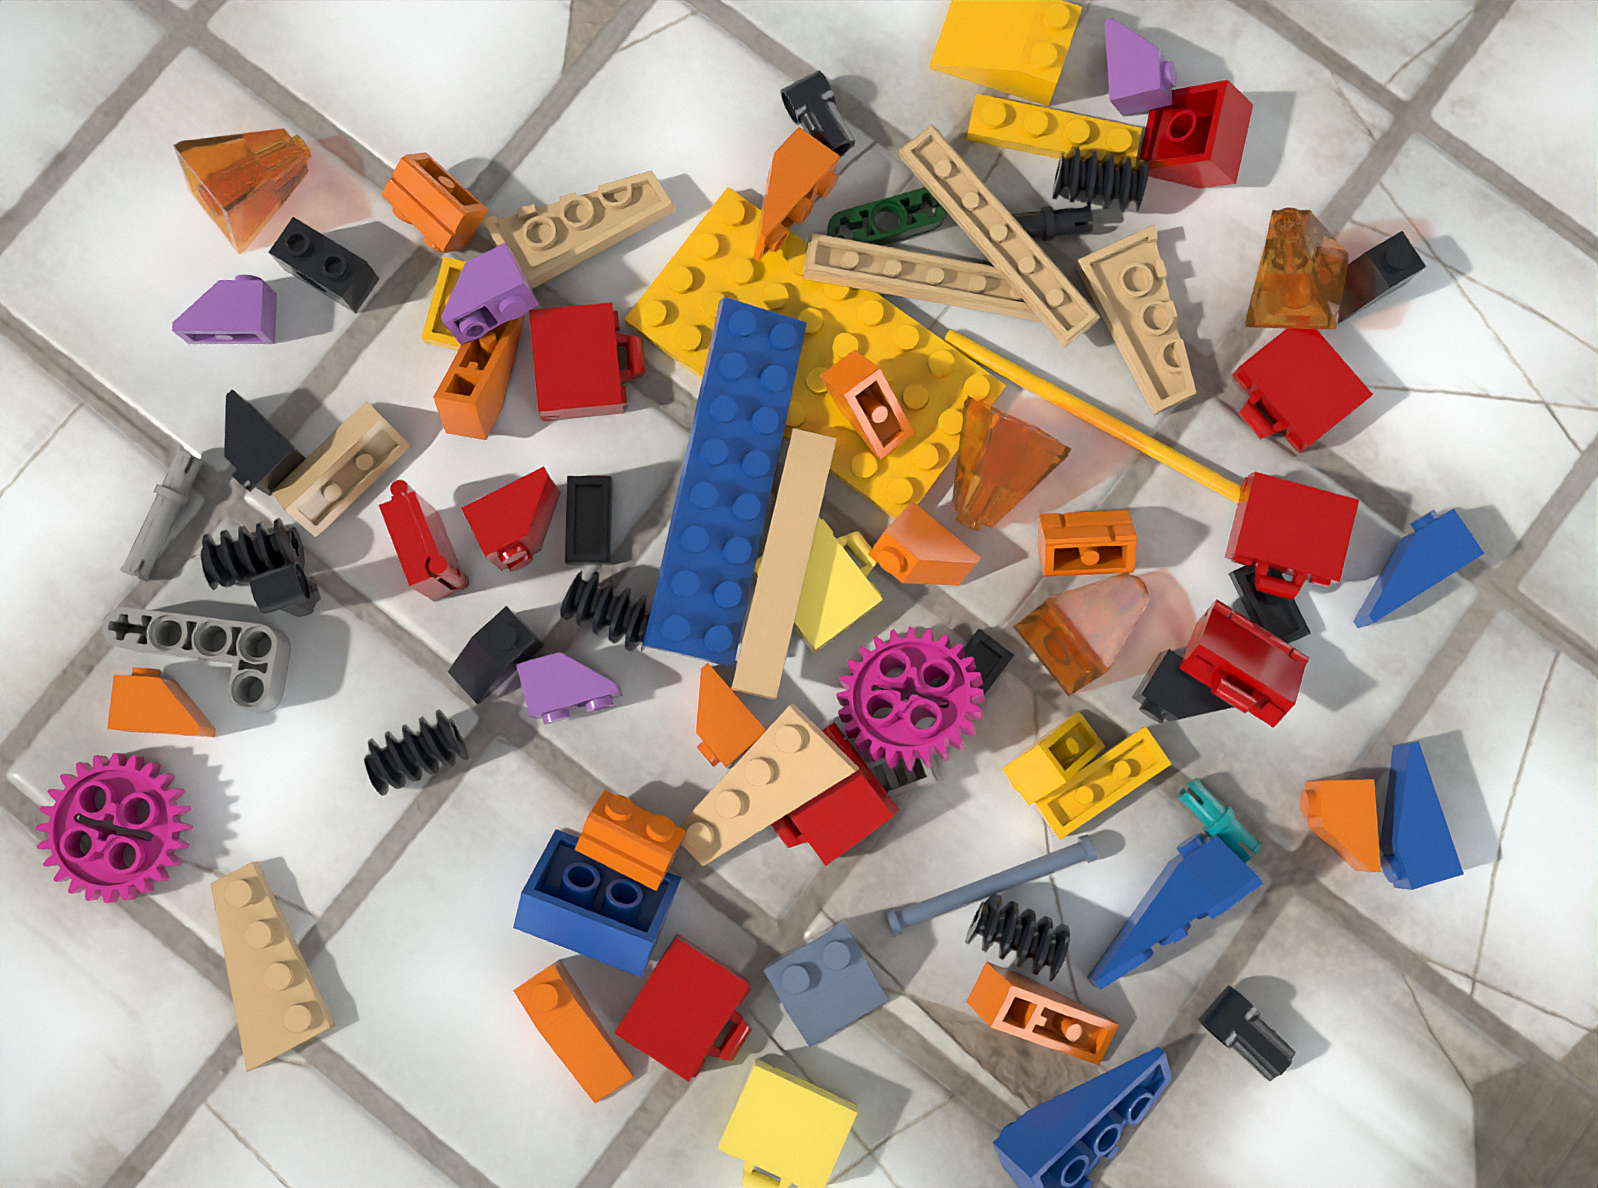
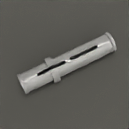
[120,449,205,582]

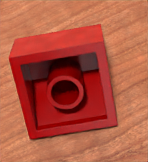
[1138,80,1253,188]
[461,466,561,571]

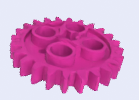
[836,627,985,771]
[36,753,193,903]

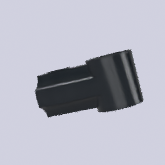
[780,70,855,157]
[250,562,321,617]
[1197,985,1296,1082]

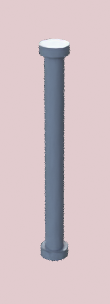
[884,834,1097,937]

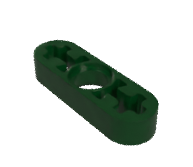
[827,187,947,246]

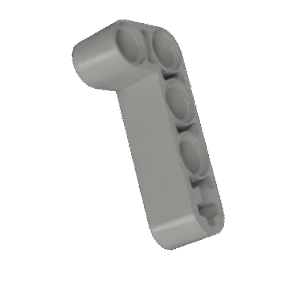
[102,607,291,712]

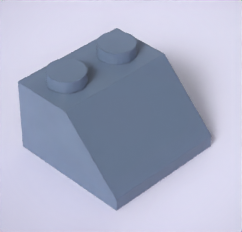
[763,919,888,1047]

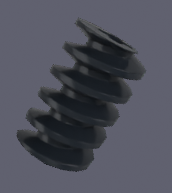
[1052,146,1149,213]
[201,518,305,590]
[560,570,651,652]
[364,709,469,796]
[965,893,1070,982]

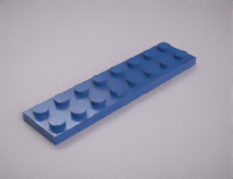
[643,297,807,667]

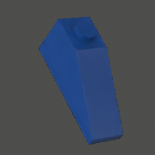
[1353,509,1485,628]
[1380,741,1464,890]

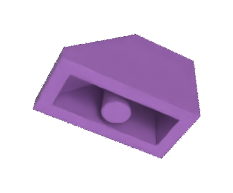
[1105,18,1177,117]
[172,275,277,344]

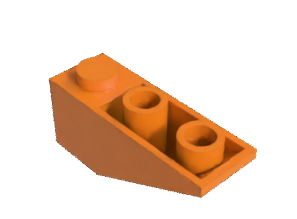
[753,127,840,262]

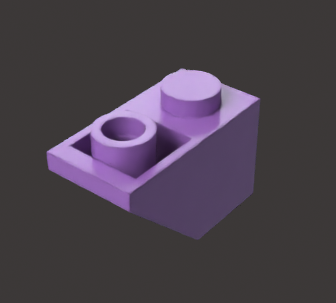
[441,242,539,345]
[516,652,623,724]

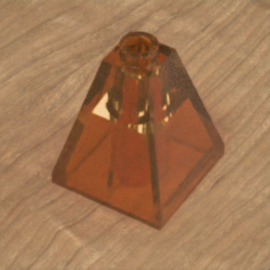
[173,128,312,254]
[1245,207,1349,330]
[951,395,1072,531]
[1014,573,1150,697]

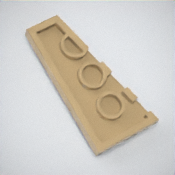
[679,704,860,866]
[211,862,335,1072]

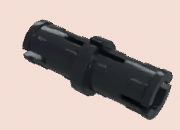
[1011,206,1093,241]

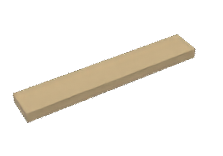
[899,124,1100,348]
[802,233,1042,322]
[731,428,837,700]

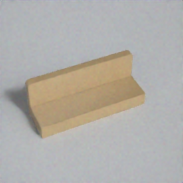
[272,402,411,538]

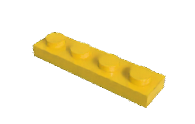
[966,94,1142,170]

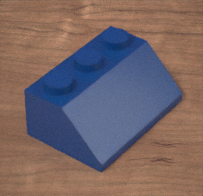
[513,829,682,978]

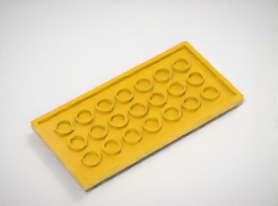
[624,187,1006,520]

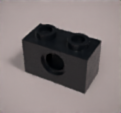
[268,217,380,314]

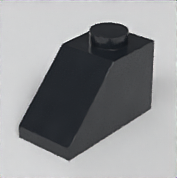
[1312,231,1426,326]
[224,389,306,496]
[447,606,545,705]
[1132,649,1235,723]

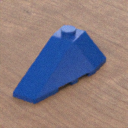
[1087,833,1264,989]
[992,1047,1173,1188]

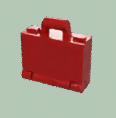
[529,302,646,422]
[1232,315,1374,453]
[1224,472,1359,600]
[378,480,469,602]
[1179,599,1309,728]
[770,722,900,866]
[614,934,752,1082]

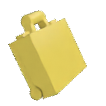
[753,517,883,655]
[718,1058,858,1188]

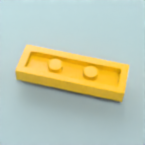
[1033,726,1171,840]

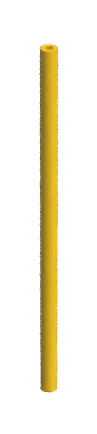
[944,328,1241,504]

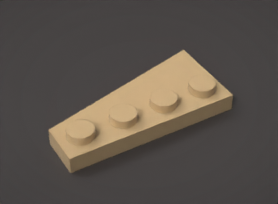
[483,170,675,289]
[1075,224,1196,416]

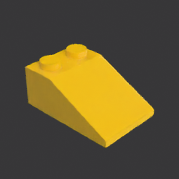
[929,0,1082,107]

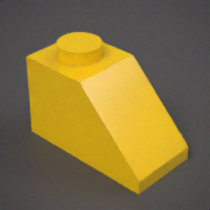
[1002,711,1106,806]

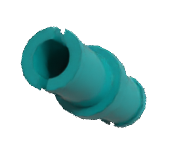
[1177,778,1262,863]

